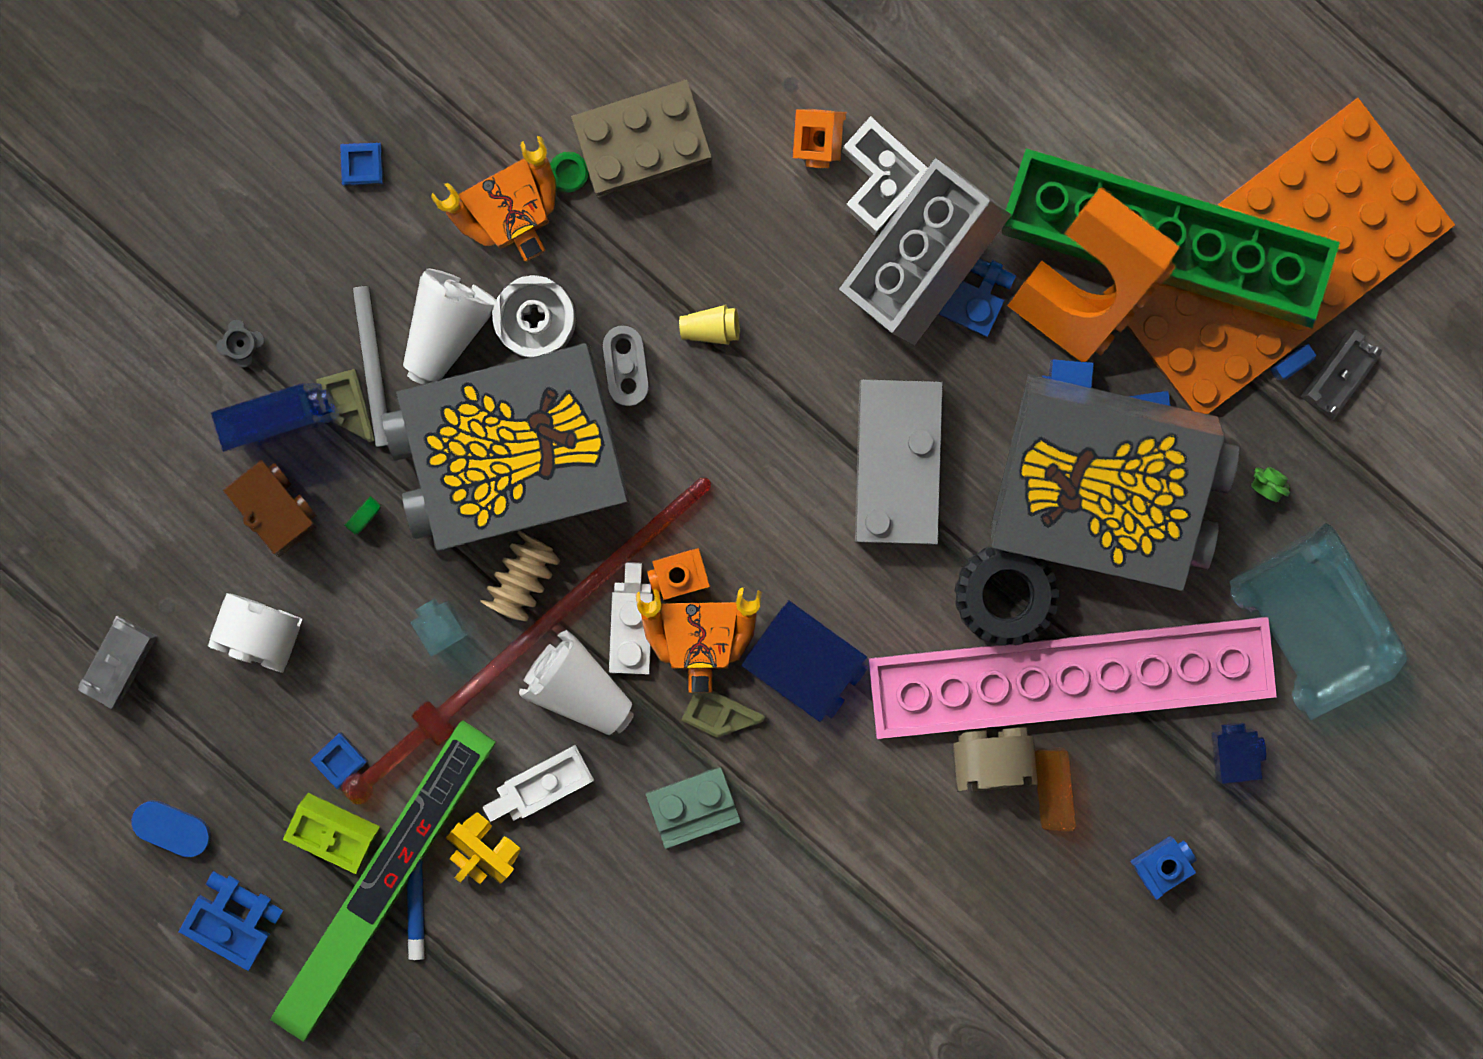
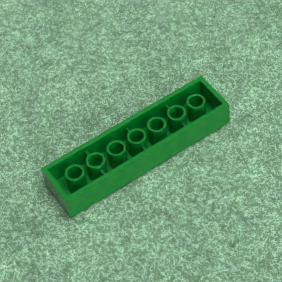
[1001,148,1340,328]

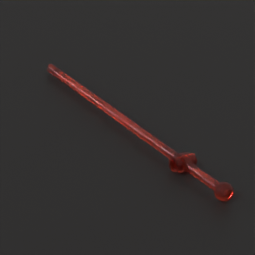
[342,477,711,805]

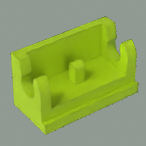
[283,793,380,874]

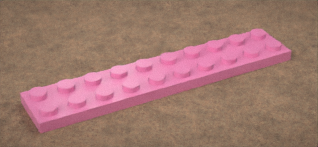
[868,617,1277,739]

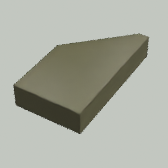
[316,369,375,442]
[681,690,765,738]

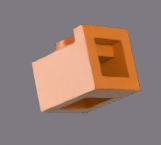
[793,109,846,168]
[647,548,710,600]

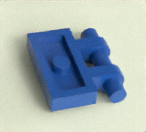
[938,258,1016,337]
[178,871,283,971]

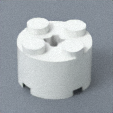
[492,276,576,358]
[208,593,302,673]

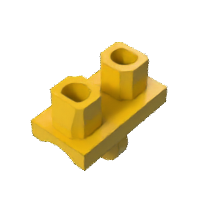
[446,812,521,884]

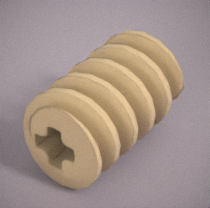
[480,530,560,621]

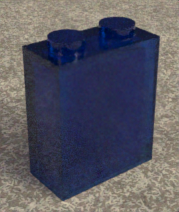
[211,383,335,452]
[741,599,868,722]

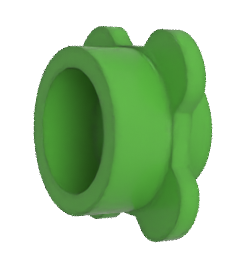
[1251,467,1290,502]

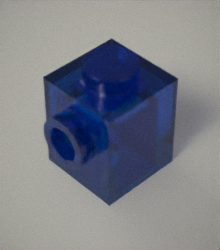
[1211,722,1266,784]

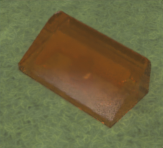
[1035,747,1076,831]

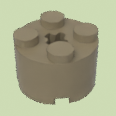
[953,728,1038,792]

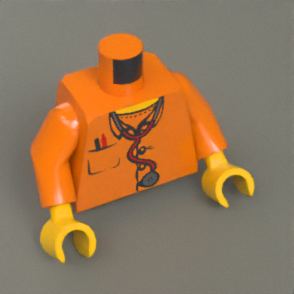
[431,136,556,262]
[636,588,762,693]

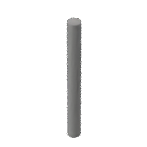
[353,286,388,447]

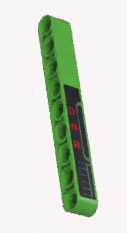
[270,720,496,1042]

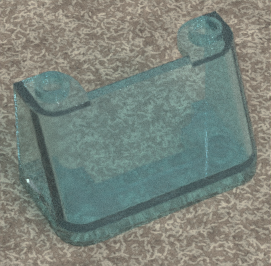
[1229,523,1407,720]

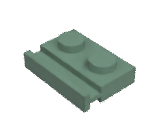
[646,766,741,849]

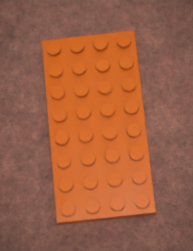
[1101,98,1455,414]

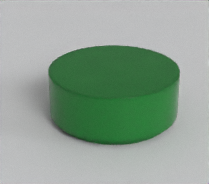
[550,152,589,193]
[344,496,381,535]

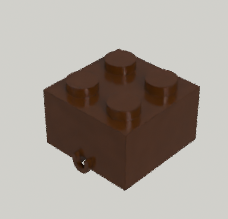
[223,460,317,558]

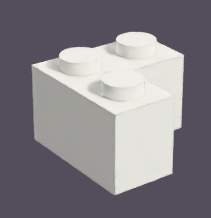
[842,116,928,235]

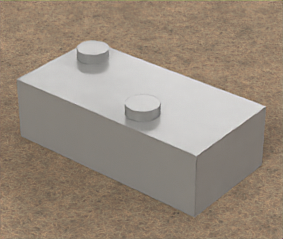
[839,158,1012,345]
[855,380,942,544]

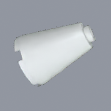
[403,268,496,385]
[519,630,634,735]

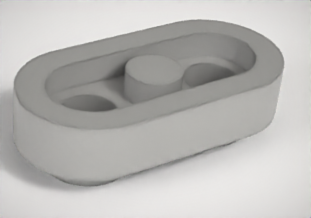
[603,326,649,406]

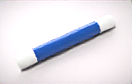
[407,857,425,960]

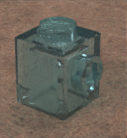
[410,598,469,657]

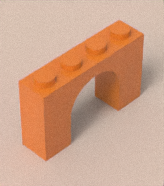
[1007,187,1180,362]

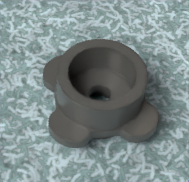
[216,320,264,367]

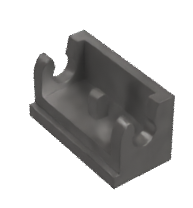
[1300,330,1382,420]
[78,616,157,709]

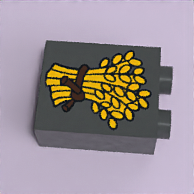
[382,343,629,550]
[991,374,1239,591]

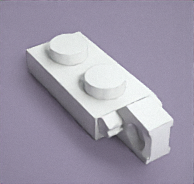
[609,562,653,674]
[483,744,594,822]

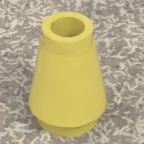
[679,305,740,345]

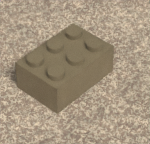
[571,80,712,198]

